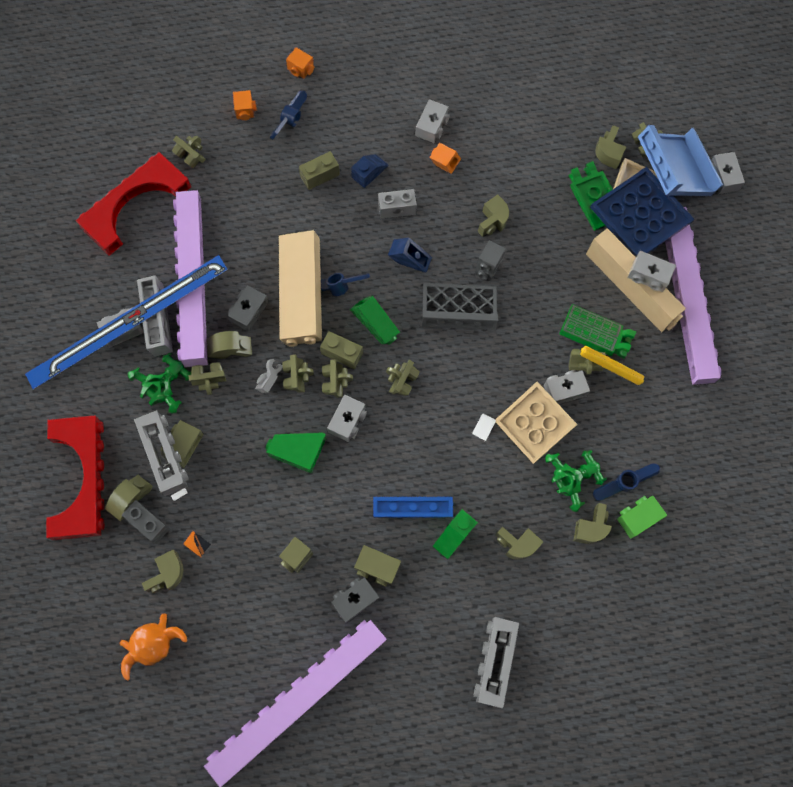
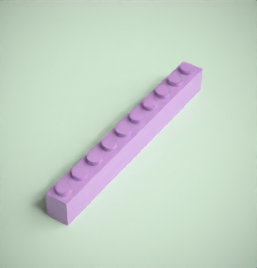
[173,190,208,367]
[665,207,721,385]
[204,620,387,787]

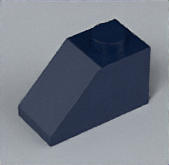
[351,154,389,188]
[388,238,432,273]

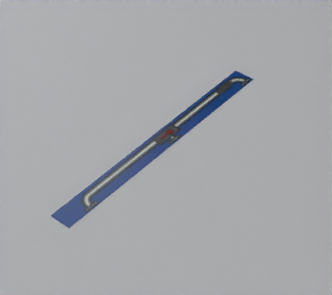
[25,255,228,389]

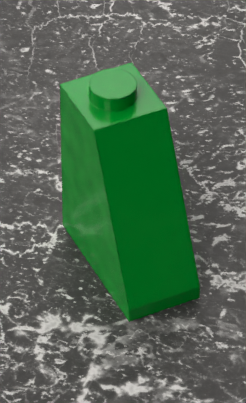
[349,296,400,345]
[265,433,327,473]
[432,509,478,560]

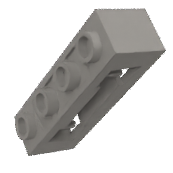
[137,275,173,356]
[134,410,189,496]
[474,617,519,708]

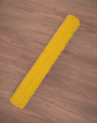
[580,346,644,385]

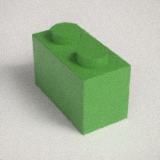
[617,496,667,539]

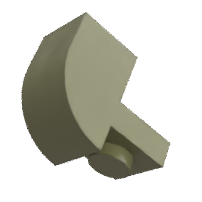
[595,125,626,169]
[478,194,509,237]
[206,331,252,359]
[105,475,153,521]
[573,503,612,544]
[495,527,543,560]
[142,550,183,593]

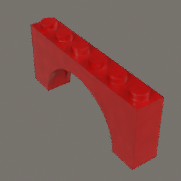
[76,152,191,256]
[46,416,105,540]

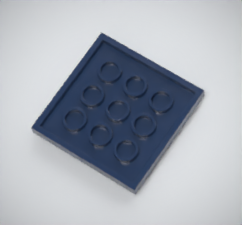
[590,167,694,257]

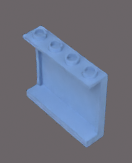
[638,125,723,196]

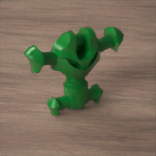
[128,353,191,414]
[545,450,607,513]

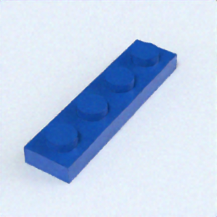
[373,497,453,518]

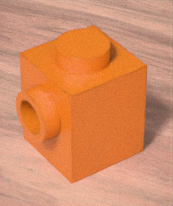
[286,47,314,78]
[233,90,257,120]
[430,143,461,174]

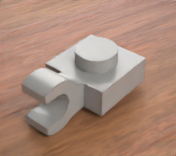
[255,359,283,393]

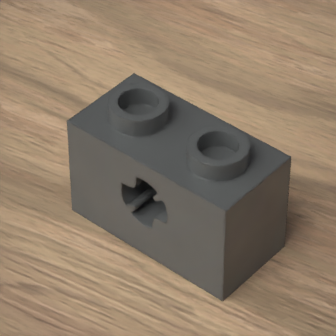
[475,240,506,281]
[228,285,268,332]
[122,500,170,544]
[331,577,379,623]

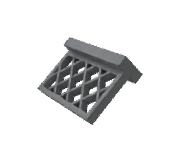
[422,283,498,330]

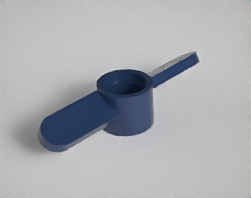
[270,91,307,140]
[321,273,370,296]
[593,463,660,501]

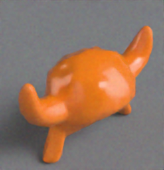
[120,614,187,680]

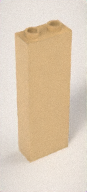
[586,228,686,332]
[279,230,322,347]

